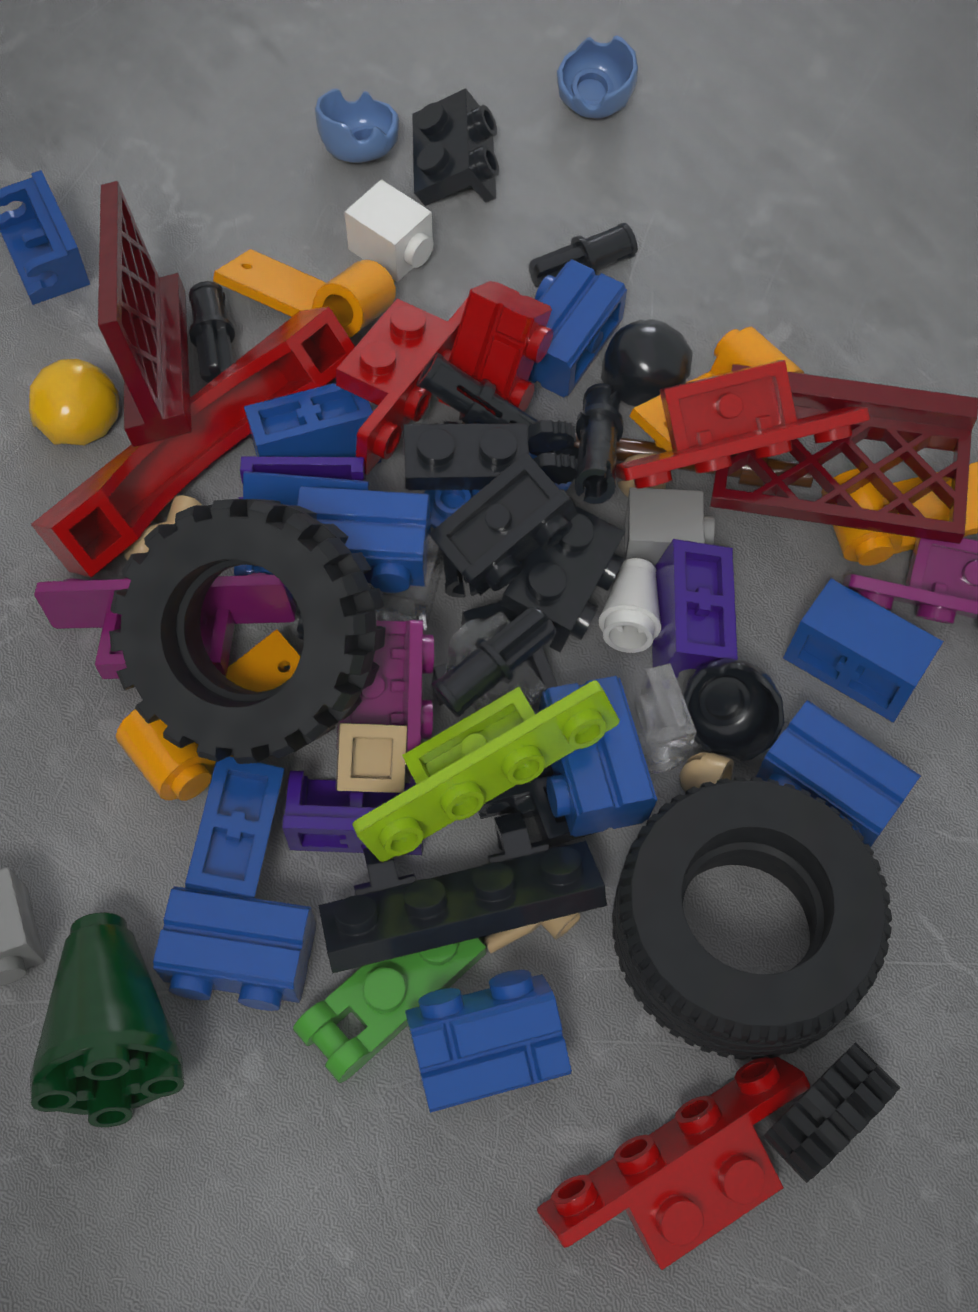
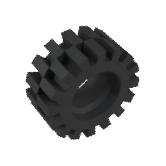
[762,1042,900,1183]

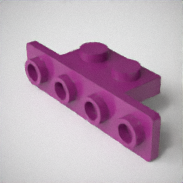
[843,538,978,624]
[34,573,297,679]

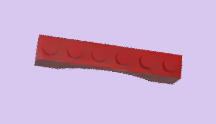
[31,306,355,578]

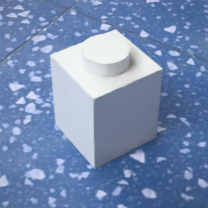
[344,179,434,283]

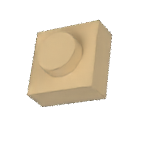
[336,723,407,793]

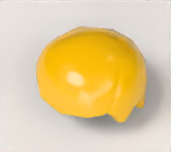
[29,359,119,445]

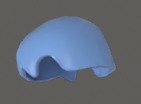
[557,35,638,119]
[315,88,399,163]

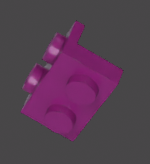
[336,620,434,753]

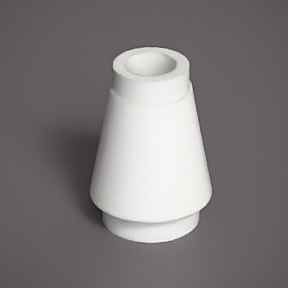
[599,558,661,653]

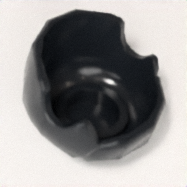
[601,319,693,406]
[680,659,785,761]

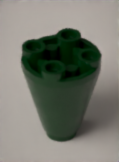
[30,912,185,1128]

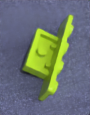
[352,680,620,862]

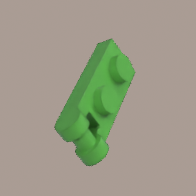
[293,938,486,1083]

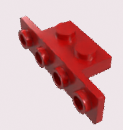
[336,297,468,475]
[615,360,870,489]
[537,1057,810,1270]

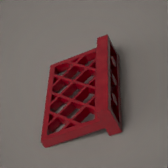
[98,181,192,447]
[710,364,978,544]

